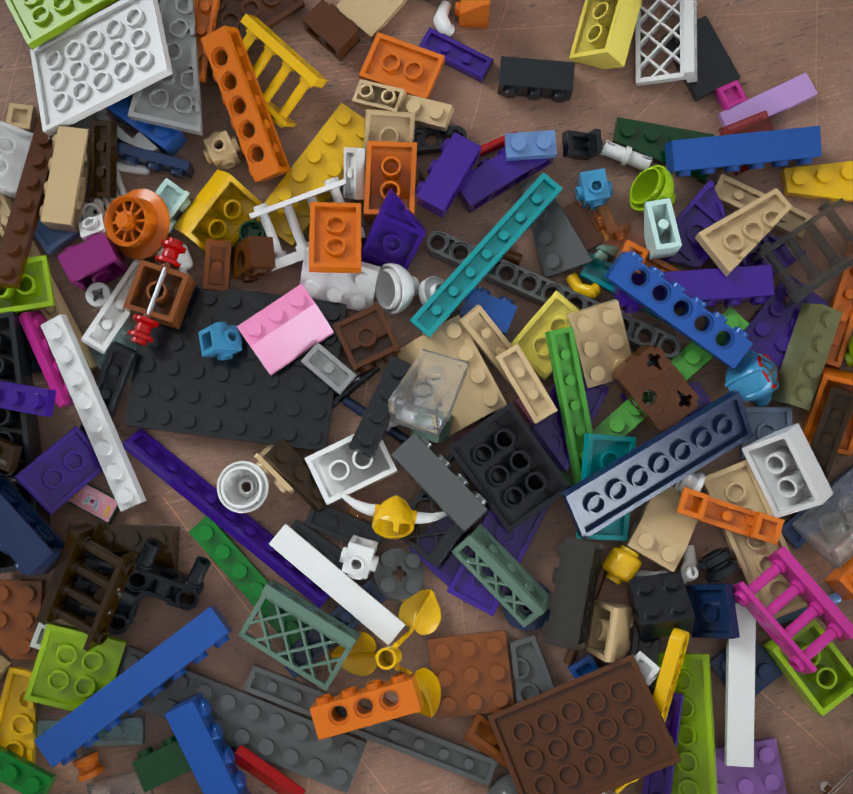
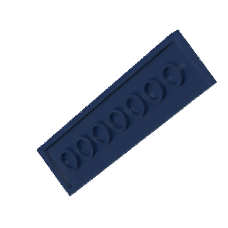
[561,390,754,540]

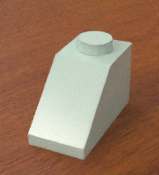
[644,198,682,260]

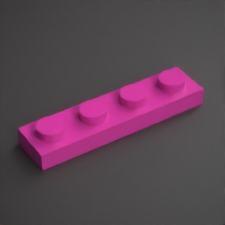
[18,311,74,408]

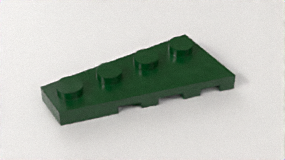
[612,117,714,184]

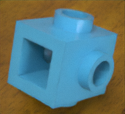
[575,168,613,210]
[198,322,242,361]

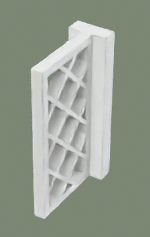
[635,0,698,86]

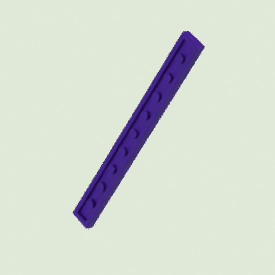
[123,428,330,608]

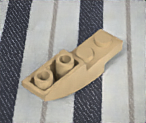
[352,79,454,132]

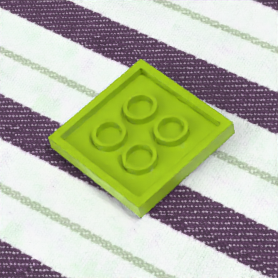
[24,621,127,711]

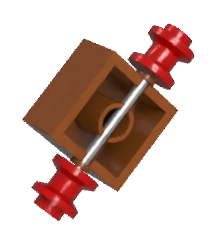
[123,237,196,346]

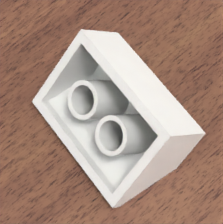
[741,423,834,518]

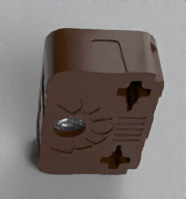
[612,345,699,432]

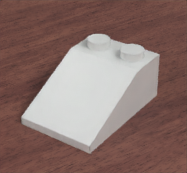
[305,434,398,505]

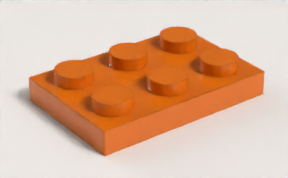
[359,32,445,99]
[309,202,361,273]

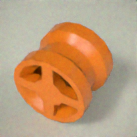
[72,750,105,782]

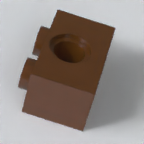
[231,236,276,283]

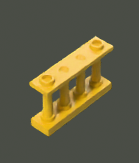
[226,13,328,128]

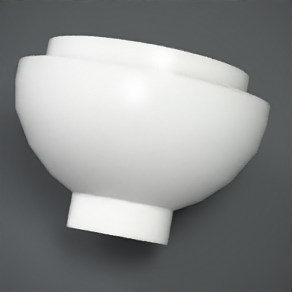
[375,263,420,314]
[217,461,269,513]

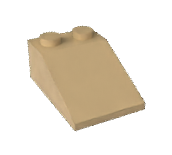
[622,486,698,572]

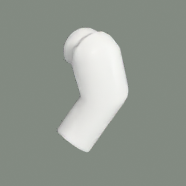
[433,0,455,37]
[680,545,699,581]

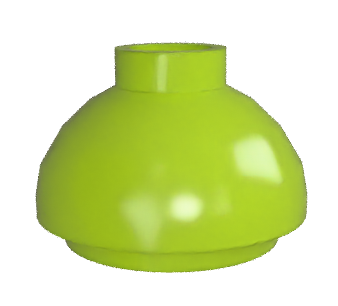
[629,165,676,214]

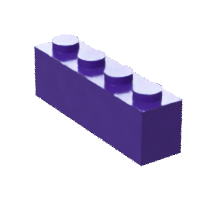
[457,147,554,213]

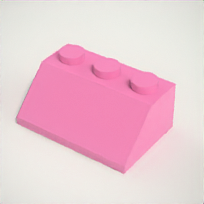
[237,284,334,375]

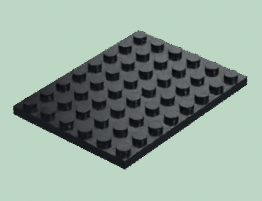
[124,285,347,451]

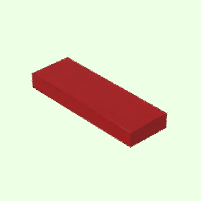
[234,745,305,794]

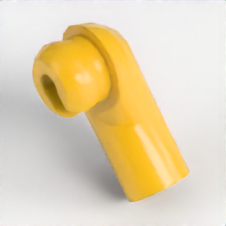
[565,272,601,299]

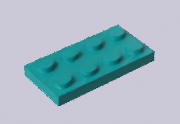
[576,433,636,541]

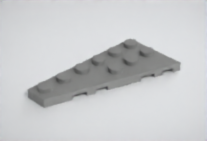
[128,0,203,136]

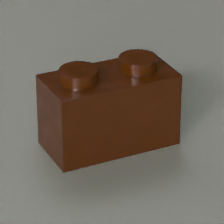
[302,0,360,62]

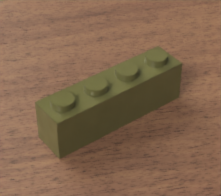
[771,303,843,411]

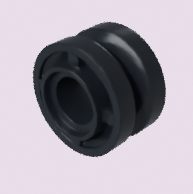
[697,547,740,583]

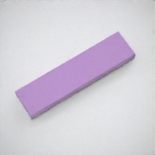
[717,73,818,135]

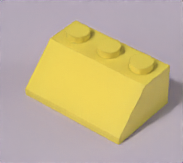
[569,0,642,70]

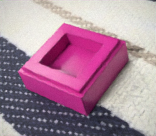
[714,80,748,111]

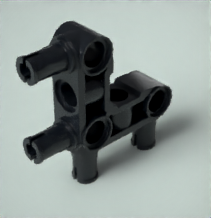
[78,538,211,635]

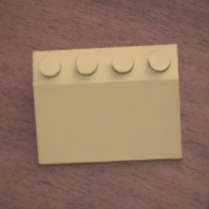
[397,315,507,437]

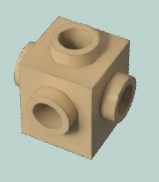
[203,130,241,171]

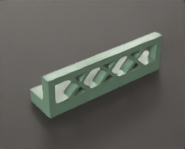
[451,523,553,627]

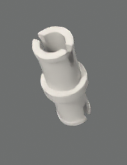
[600,139,652,171]

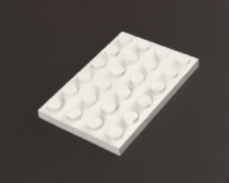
[30,0,173,136]

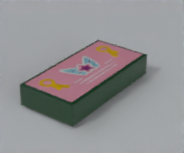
[67,483,119,524]

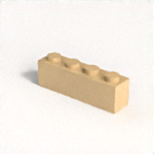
[39,126,90,233]

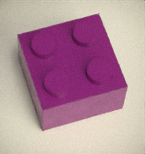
[57,232,130,292]

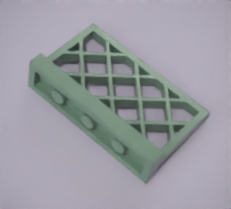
[238,579,361,692]

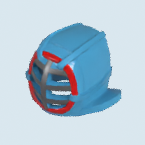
[725,350,779,407]

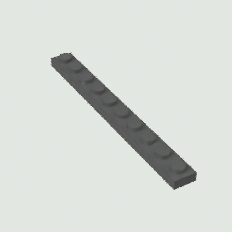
[243,664,498,787]

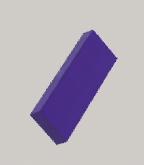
[419,27,494,83]

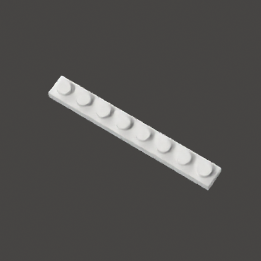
[40,314,147,512]

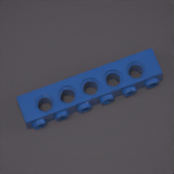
[603,251,753,369]

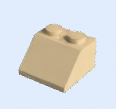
[586,599,634,663]

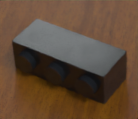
[497,56,575,102]

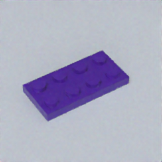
[744,273,829,371]

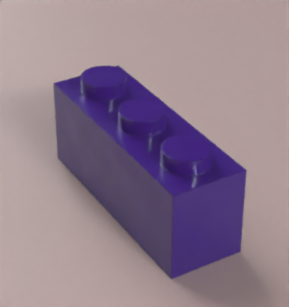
[415,132,481,218]

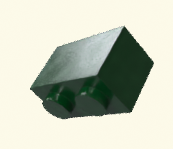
[132,735,192,793]

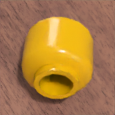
[602,544,641,585]

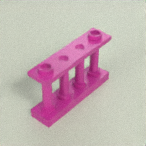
[732,546,853,675]

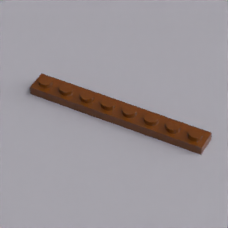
[0,113,57,289]

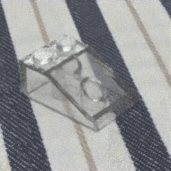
[388,349,470,437]

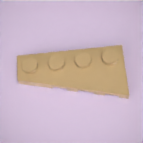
[695,188,793,277]

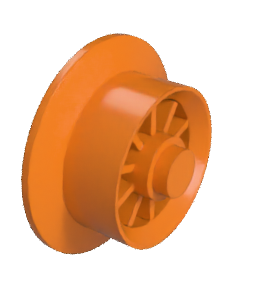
[104,189,170,259]

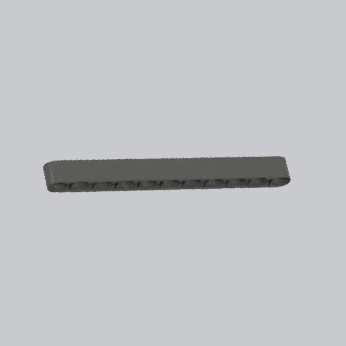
[426,231,681,360]

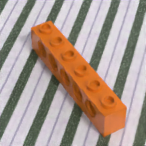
[201,26,291,183]

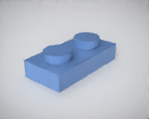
[504,130,557,161]

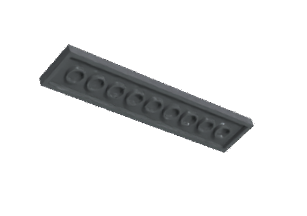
[116,645,367,793]

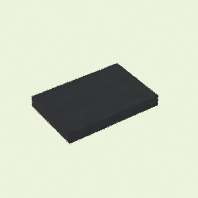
[662,16,741,102]

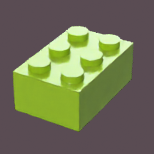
[763,618,853,717]

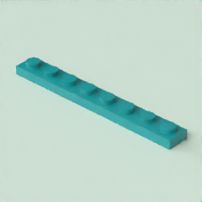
[410,172,563,339]

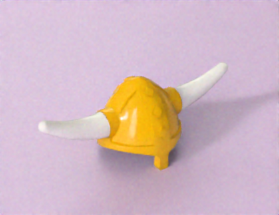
[342,493,447,539]

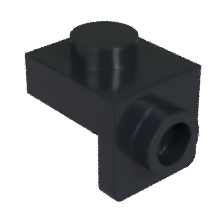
[562,128,603,160]

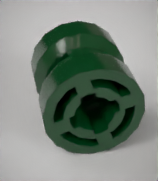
[239,220,267,241]

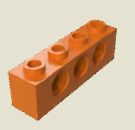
[310,672,424,740]

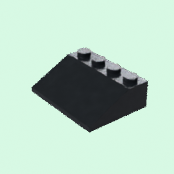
[447,399,575,533]

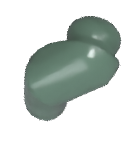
[594,245,618,263]

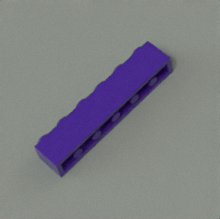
[613,265,775,314]

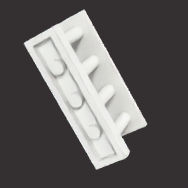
[249,176,366,271]

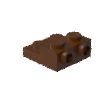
[333,303,401,375]

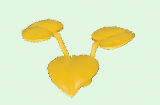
[331,589,441,718]

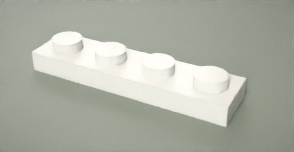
[81,259,140,354]

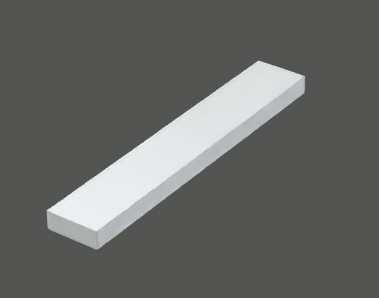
[269,524,405,646]
[724,602,756,767]

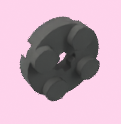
[372,548,424,602]

